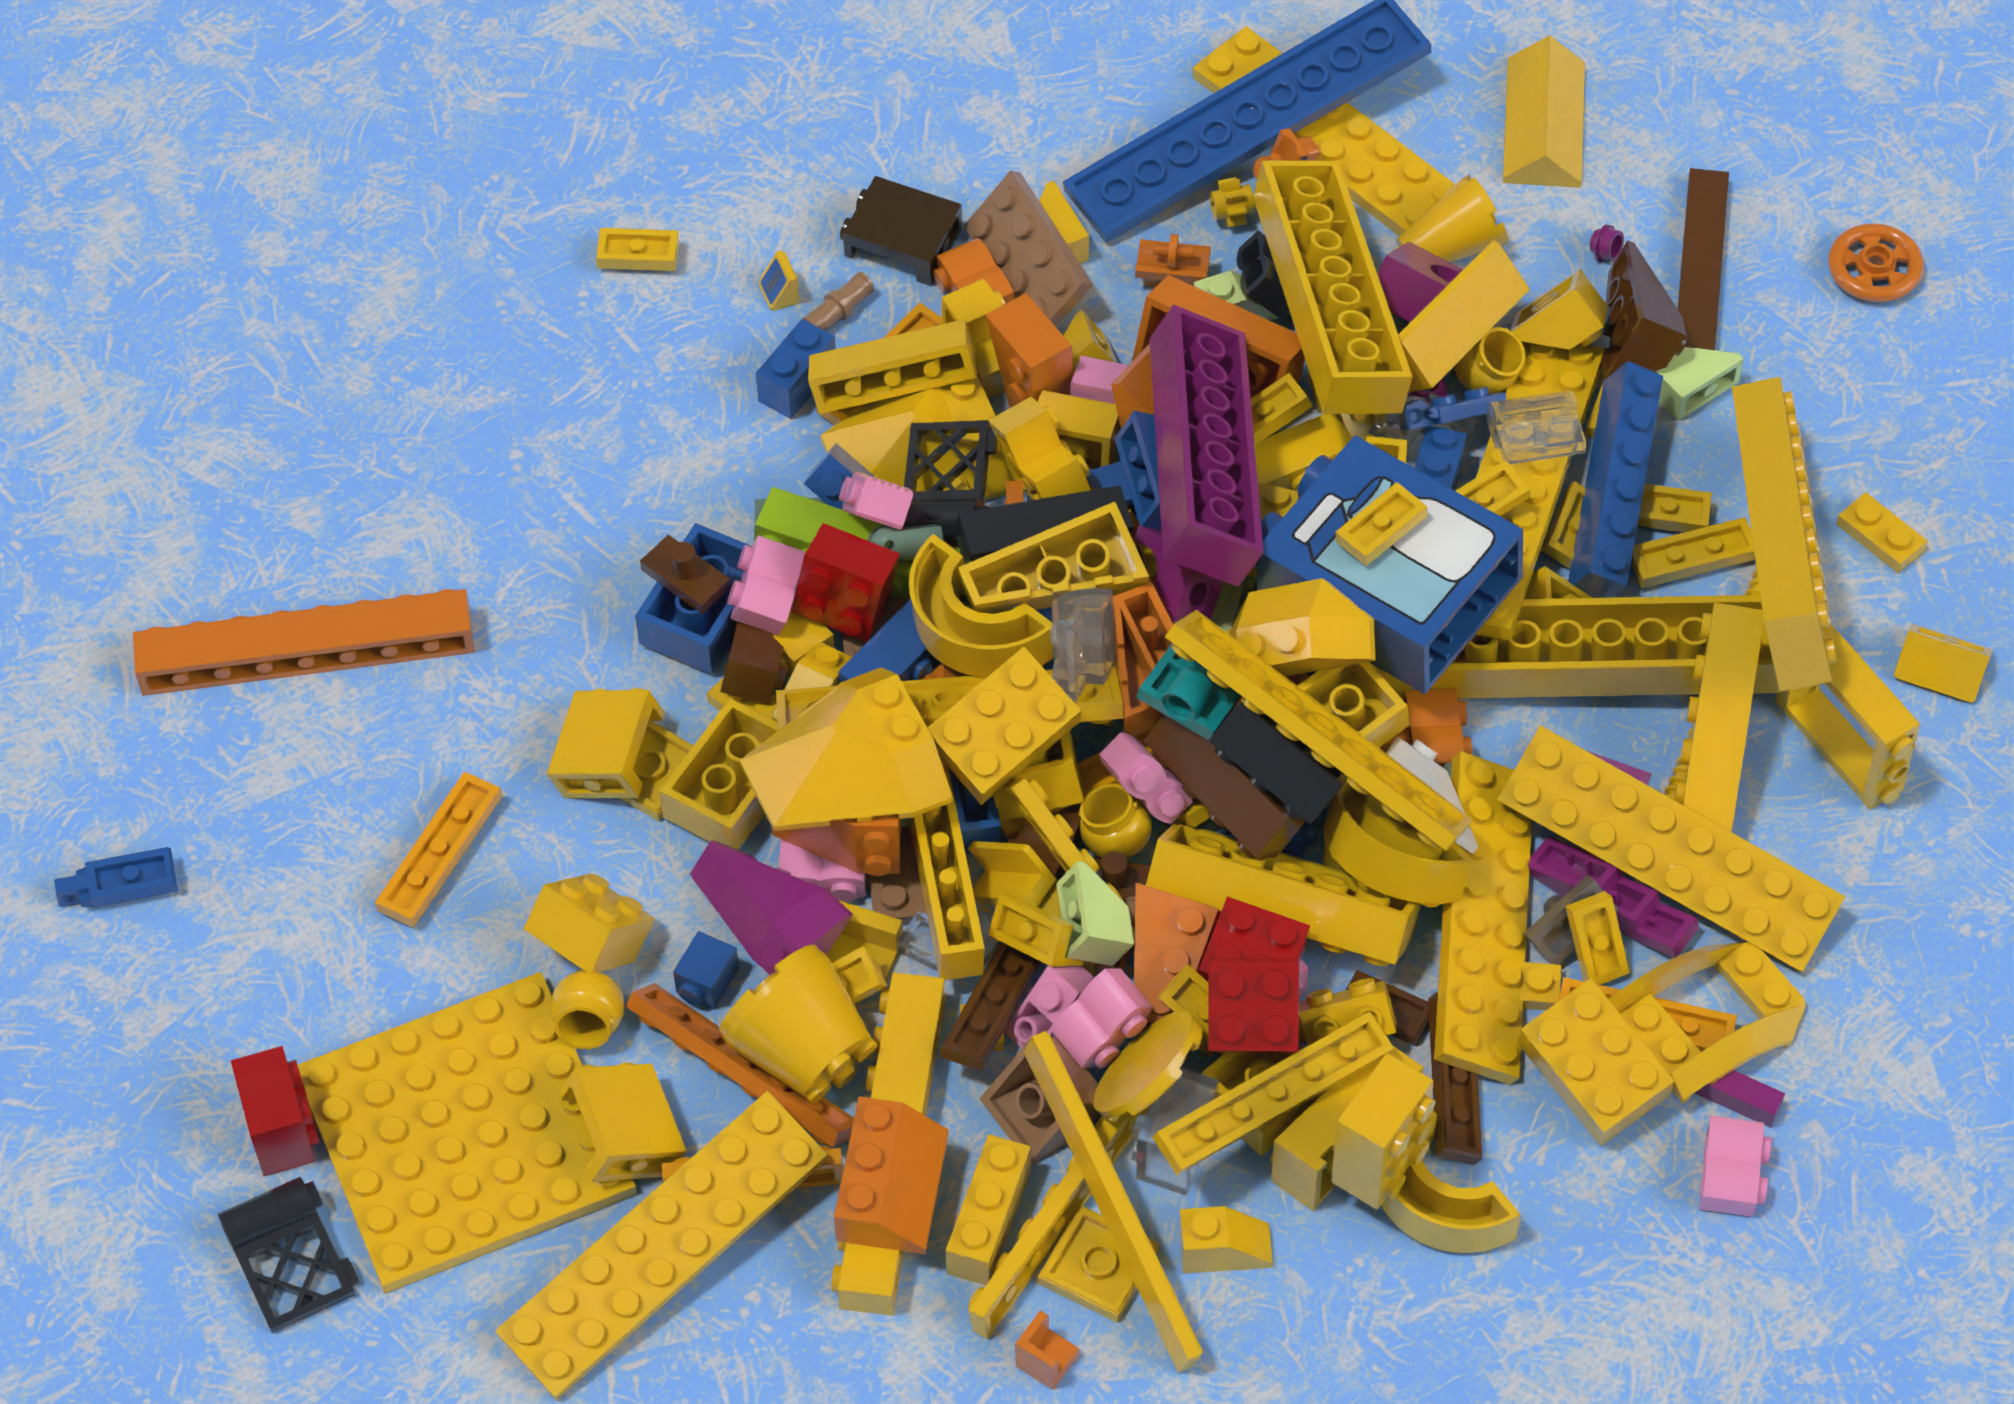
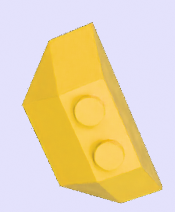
[1229,578,1376,676]

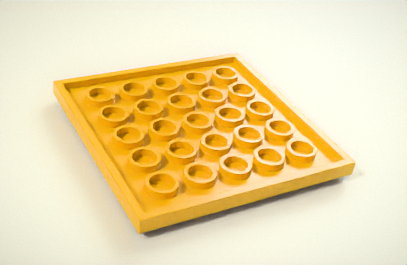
[298,972,637,1294]

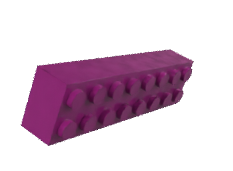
[1150,304,1264,587]

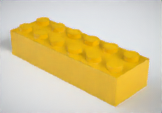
[1146,821,1421,966]

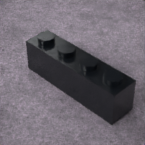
[955,485,1134,565]

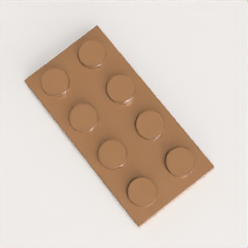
[964,170,1093,327]

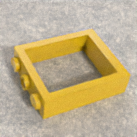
[1775,624,1920,810]

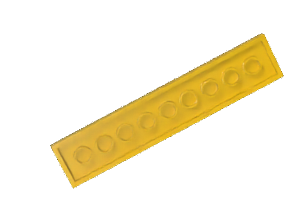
[1475,342,1605,641]

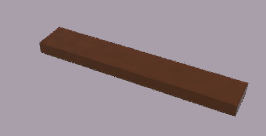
[1677,168,1729,350]

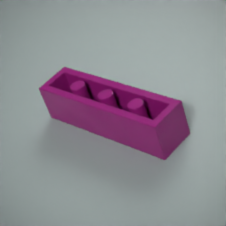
[1695,1070,1786,1128]

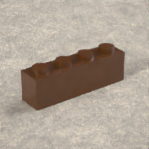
[1143,714,1305,858]

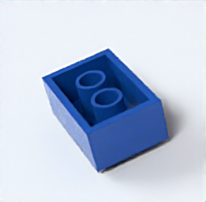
[635,523,751,674]

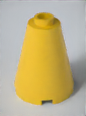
[1393,175,1508,262]

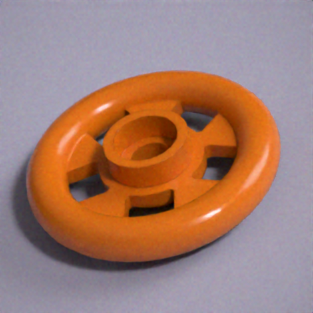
[1828,223,1924,302]

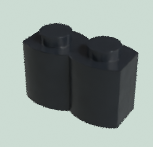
[1236,230,1290,319]

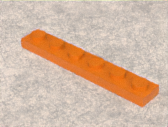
[626,983,854,1147]

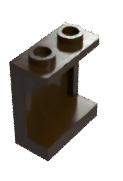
[840,176,962,286]

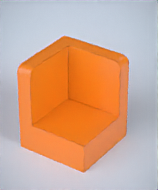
[1015,1310,1079,1390]

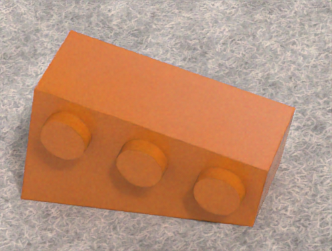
[985,293,1073,408]
[1112,582,1173,737]
[1134,882,1220,1031]

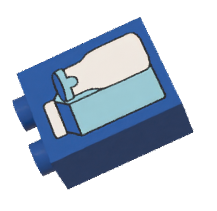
[1256,435,1523,695]

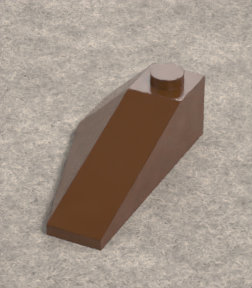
[1601,240,1687,380]

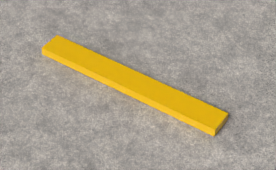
[1023,1031,1203,1373]

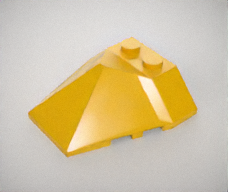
[820,374,1014,501]
[740,667,953,831]

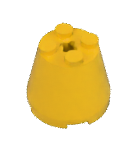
[719,944,878,1104]

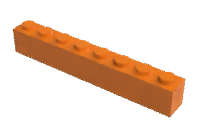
[133,589,475,696]

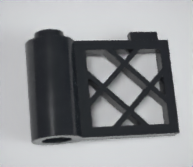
[902,420,998,541]
[217,1176,360,1334]

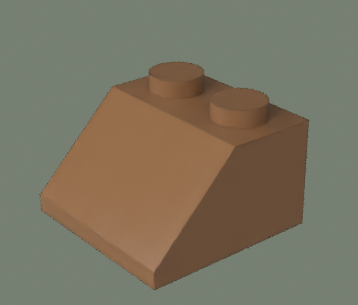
[979,1037,1101,1164]

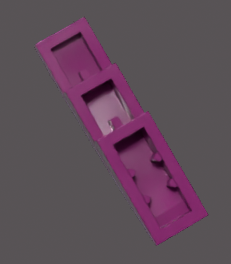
[1528,836,1699,958]

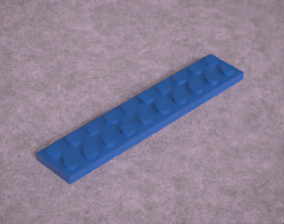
[1063,0,1432,243]

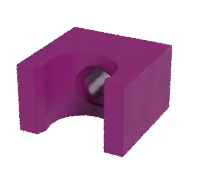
[1377,242,1463,322]
[1134,525,1224,625]

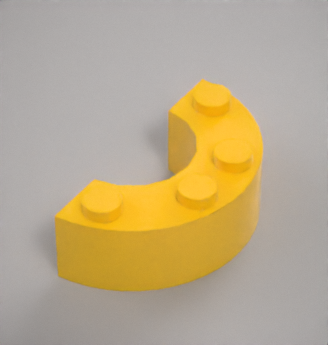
[909,534,1059,678]
[1323,782,1474,907]
[1381,1110,1521,1253]

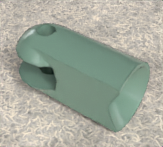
[868,524,943,562]

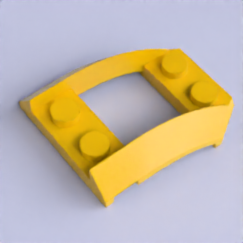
[1608,942,1806,1104]

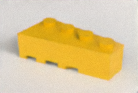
[958,502,1149,614]
[1270,1046,1424,1212]

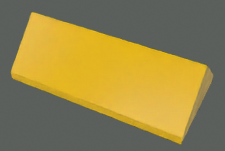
[1503,35,1585,188]
[1398,240,1530,392]

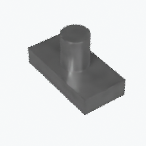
[1523,875,1619,965]

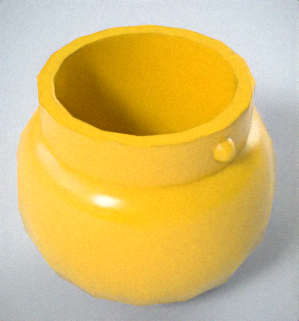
[1454,327,1526,394]
[1078,784,1153,859]
[550,970,624,1050]

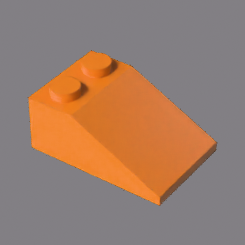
[772,814,902,876]

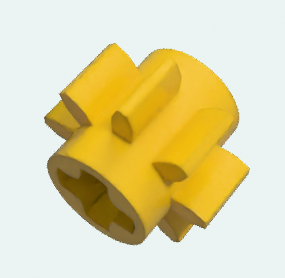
[1209,177,1255,228]

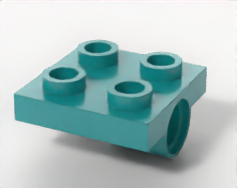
[1136,643,1242,740]

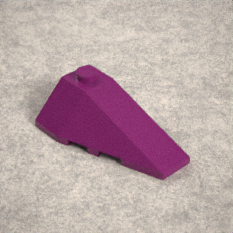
[690,840,853,975]

